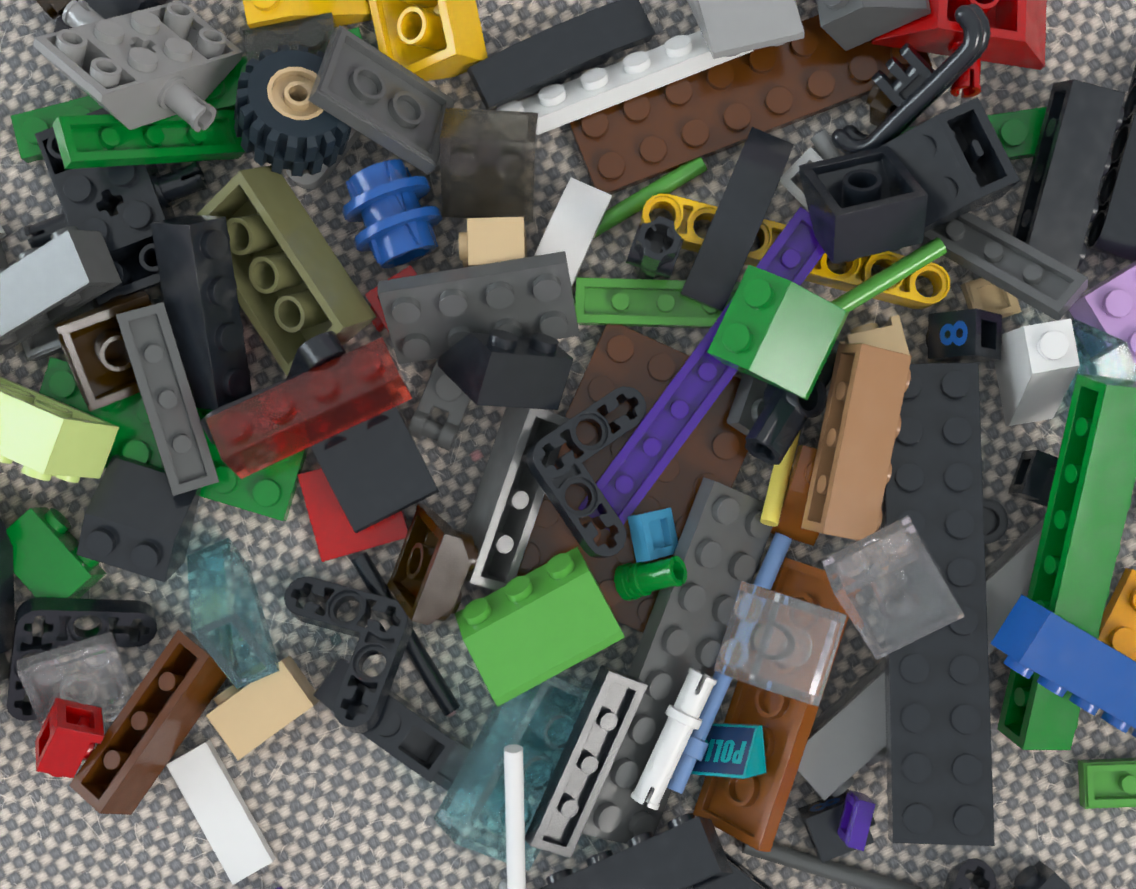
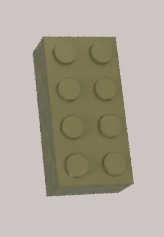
[196,165,376,376]

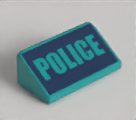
[691,723,767,779]

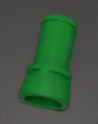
[614,556,687,601]

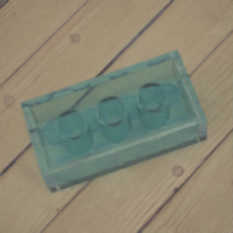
[433,672,592,871]

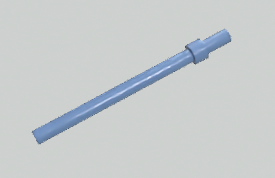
[667,533,792,794]

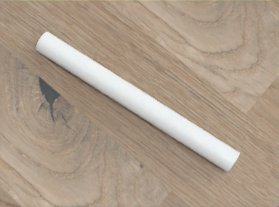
[504,744,526,889]

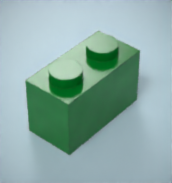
[6,507,107,598]

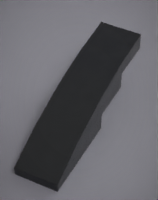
[467,0,655,111]

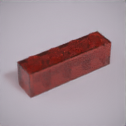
[206,337,413,479]

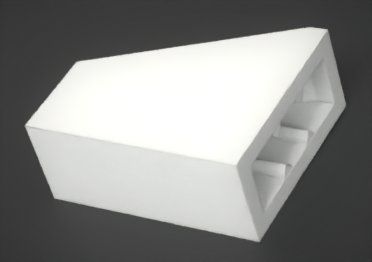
[994,318,1080,427]

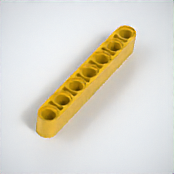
[640,193,950,310]

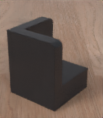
[1008,450,1058,508]

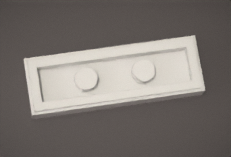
[166,740,276,885]

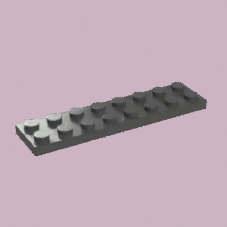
[582,477,772,844]

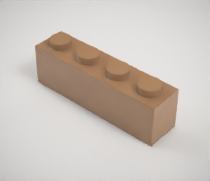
[801,343,912,544]

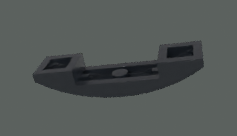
[680,127,794,312]

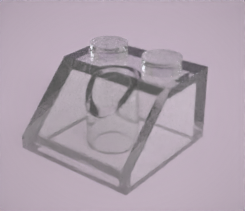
[822,515,965,660]
[714,581,847,707]

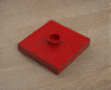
[297,468,409,562]

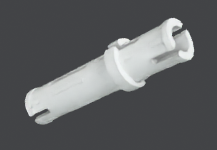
[630,667,717,810]

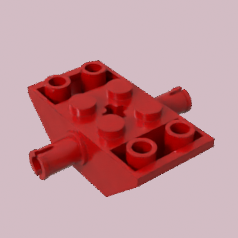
[871,0,1047,98]

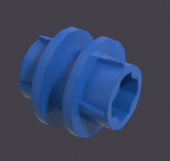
[342,159,443,269]

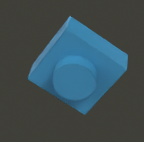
[627,508,678,563]

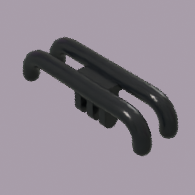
[831,3,991,155]

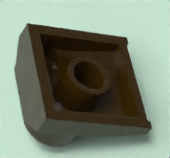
[55,290,152,411]
[387,503,478,625]

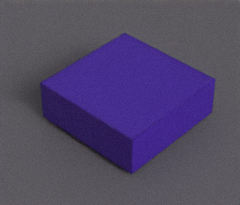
[837,790,876,851]

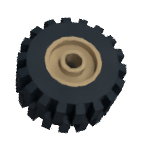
[234,45,352,176]

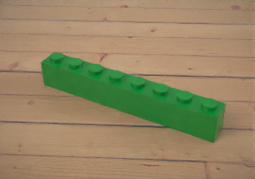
[997,374,1136,750]

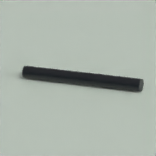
[351,552,460,716]

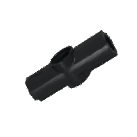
[626,216,684,279]
[744,339,840,465]

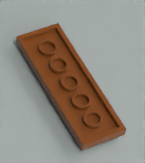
[693,557,860,852]

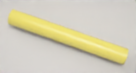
[760,430,801,527]

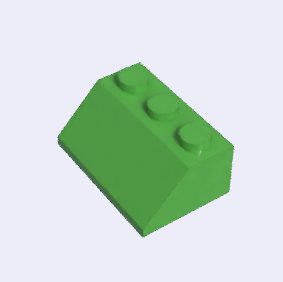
[455,547,625,707]

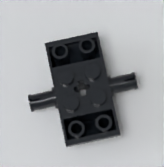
[24,108,208,306]

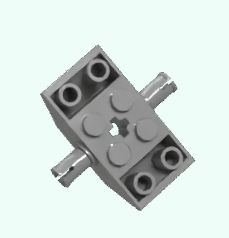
[33,0,243,132]

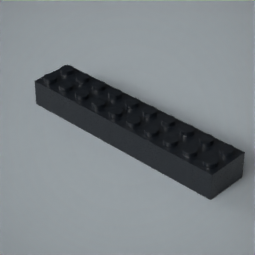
[881,363,995,846]

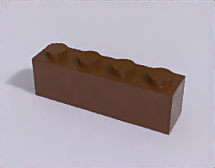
[69,630,238,815]

